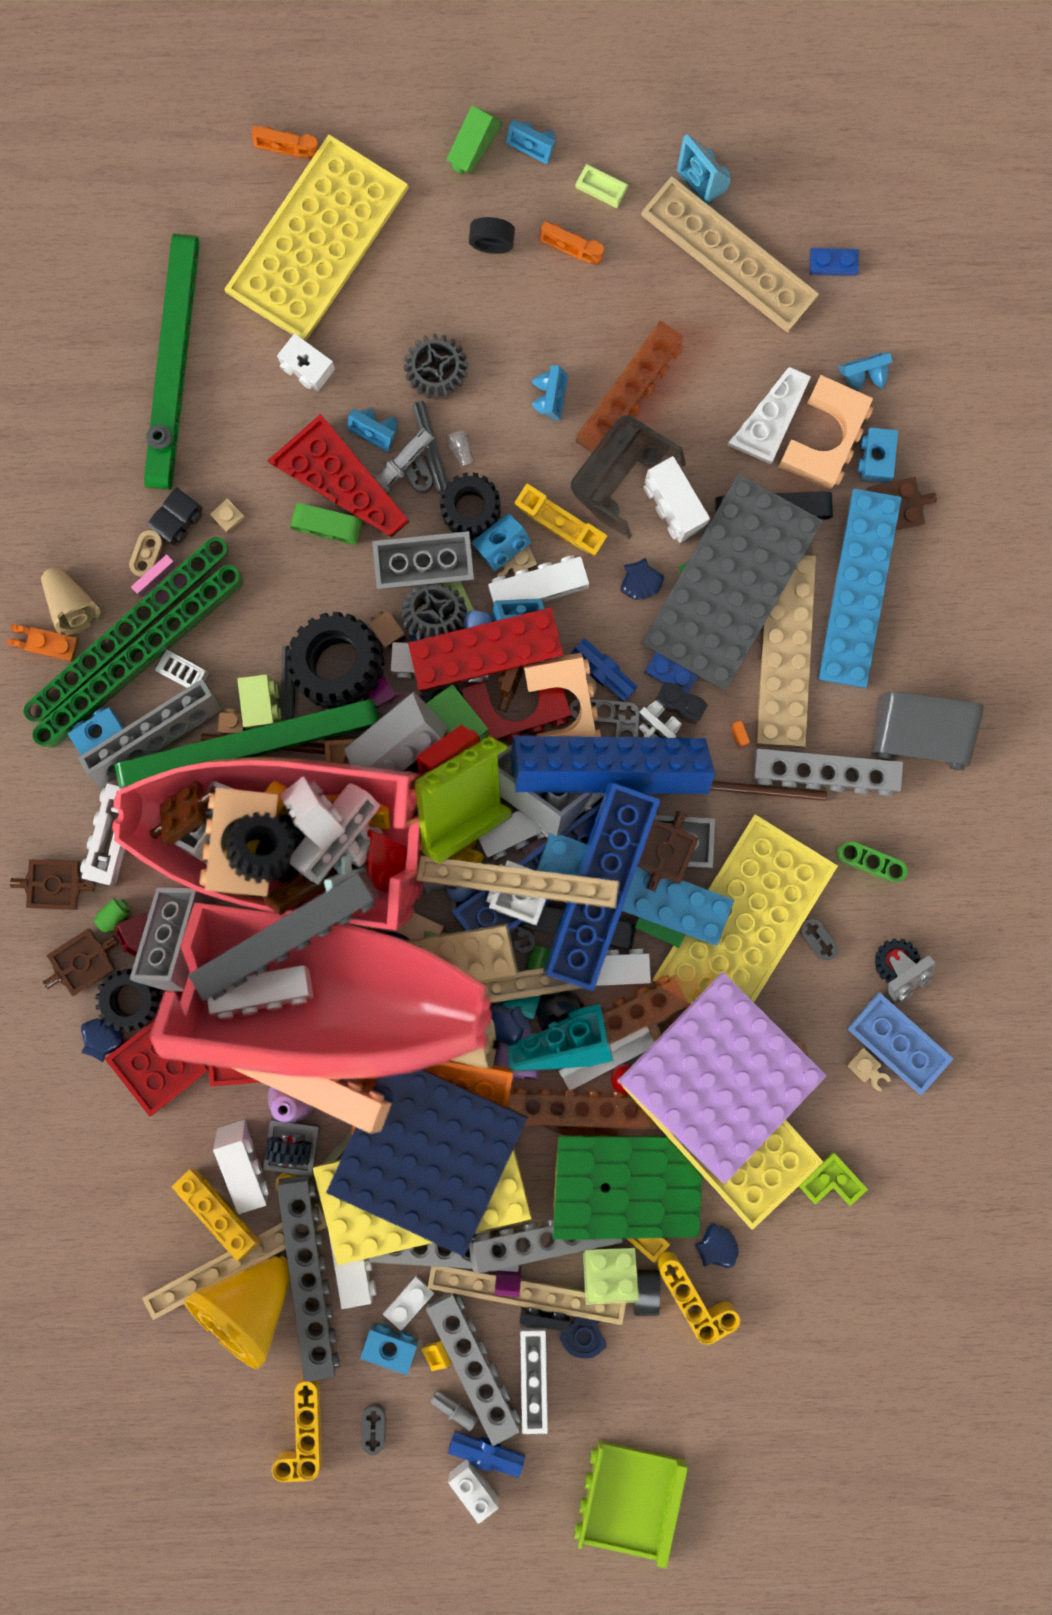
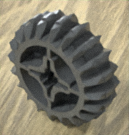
[404,333,468,400]
[401,583,467,640]

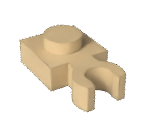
[497,545,537,577]
[846,1048,891,1092]

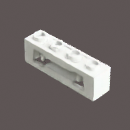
[80,784,126,886]

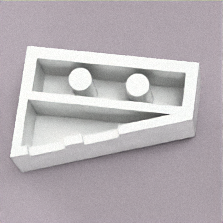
[280,776,346,851]
[213,1120,270,1214]

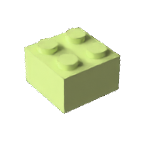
[237,674,282,730]
[583,1248,639,1305]

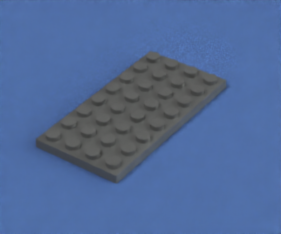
[642,474,823,691]

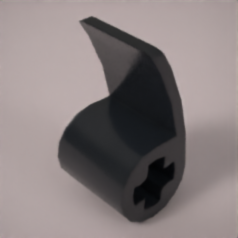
[634,1270,660,1316]

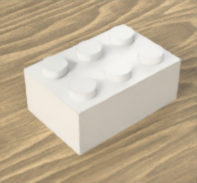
[643,456,710,544]

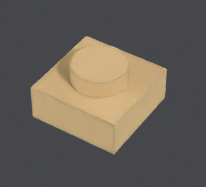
[210,498,245,534]

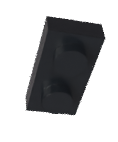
[519,1307,570,1332]

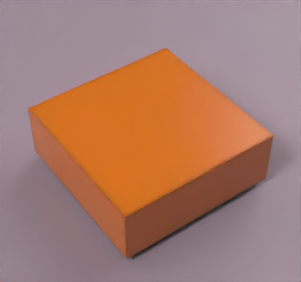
[730,720,750,748]

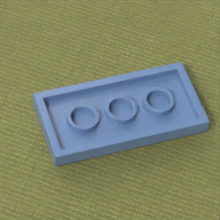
[846,992,953,1096]

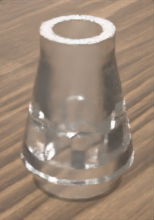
[446,429,475,467]

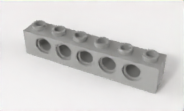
[78,679,223,788]
[752,749,903,797]
[469,1218,622,1274]
[369,1232,520,1272]
[426,1293,522,1446]

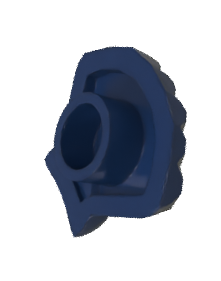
[620,558,665,600]
[490,1005,531,1046]
[81,1018,124,1062]
[694,1223,739,1268]
[559,1316,606,1359]

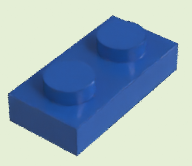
[809,248,859,276]
[644,652,698,694]

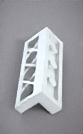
[558,1024,654,1091]

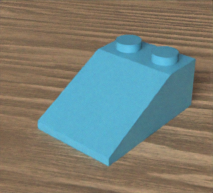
[677,134,731,205]

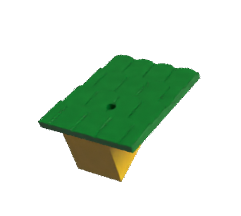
[552,1135,703,1240]

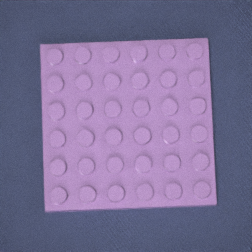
[618,972,827,1184]

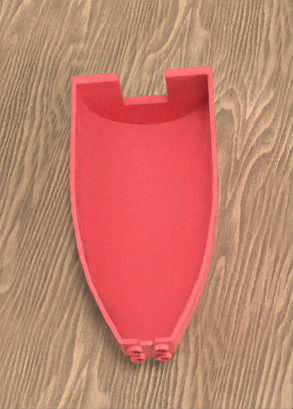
[113,757,428,930]
[150,903,492,1079]

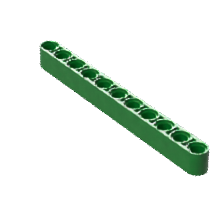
[144,233,199,490]
[23,537,228,722]
[32,565,243,748]
[114,700,379,789]

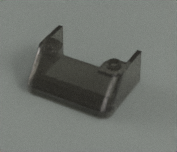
[571,416,686,539]

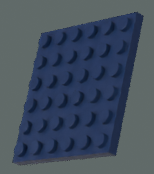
[326,1069,528,1256]

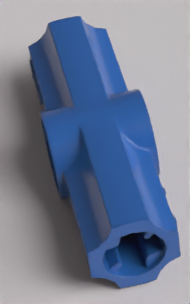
[571,638,638,702]
[448,1430,525,1478]

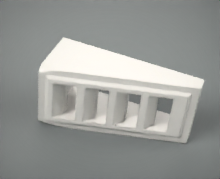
[155,650,209,688]

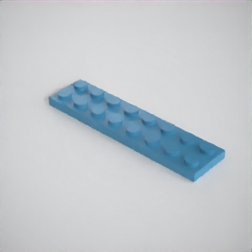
[818,489,902,688]
[536,832,734,946]

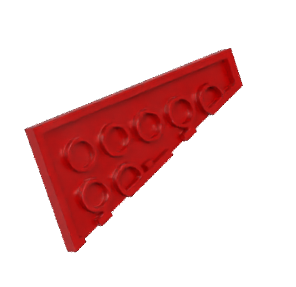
[267,414,410,537]

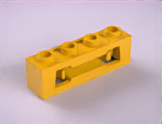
[172,1169,262,1261]

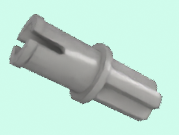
[430,1391,478,1431]

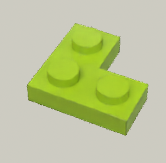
[798,1152,868,1206]

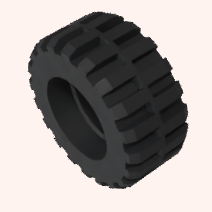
[287,612,385,709]

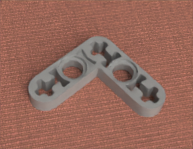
[570,699,639,737]

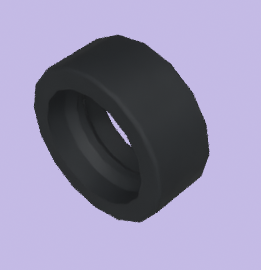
[469,217,515,254]

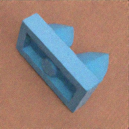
[506,119,556,164]
[838,352,893,391]
[531,365,568,420]
[347,408,397,453]

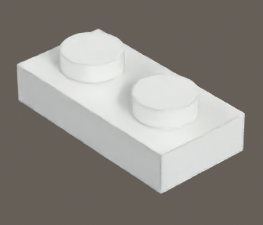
[383,1275,435,1331]

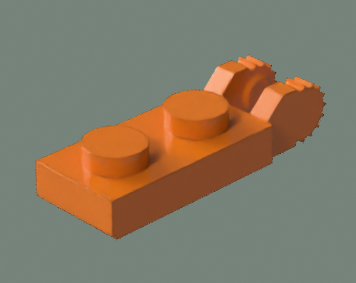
[251,125,318,159]
[539,221,605,265]
[6,624,79,662]

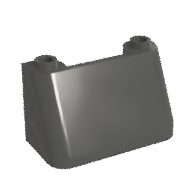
[871,692,984,770]

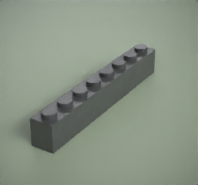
[188,870,380,1001]

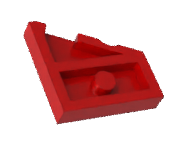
[366,829,408,894]

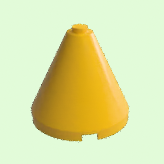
[184,1256,290,1370]

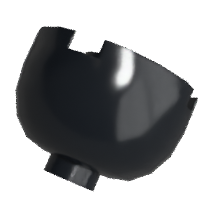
[536,990,585,1031]

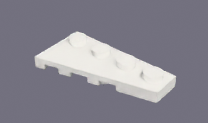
[728,367,811,465]

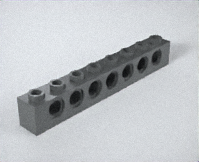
[277,1175,340,1382]

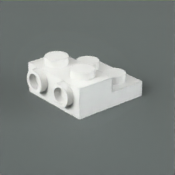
[486,860,546,926]

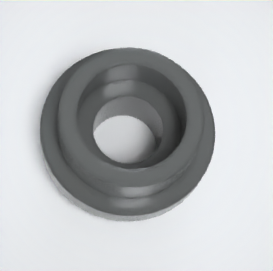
[146,425,171,450]

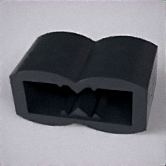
[147,487,203,546]
[655,682,708,724]

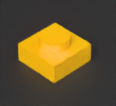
[421,1340,452,1371]

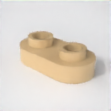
[129,530,164,578]

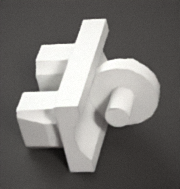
[639,701,682,738]
[341,823,383,867]

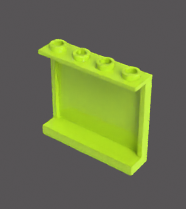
[415,736,511,864]
[574,1440,688,1569]

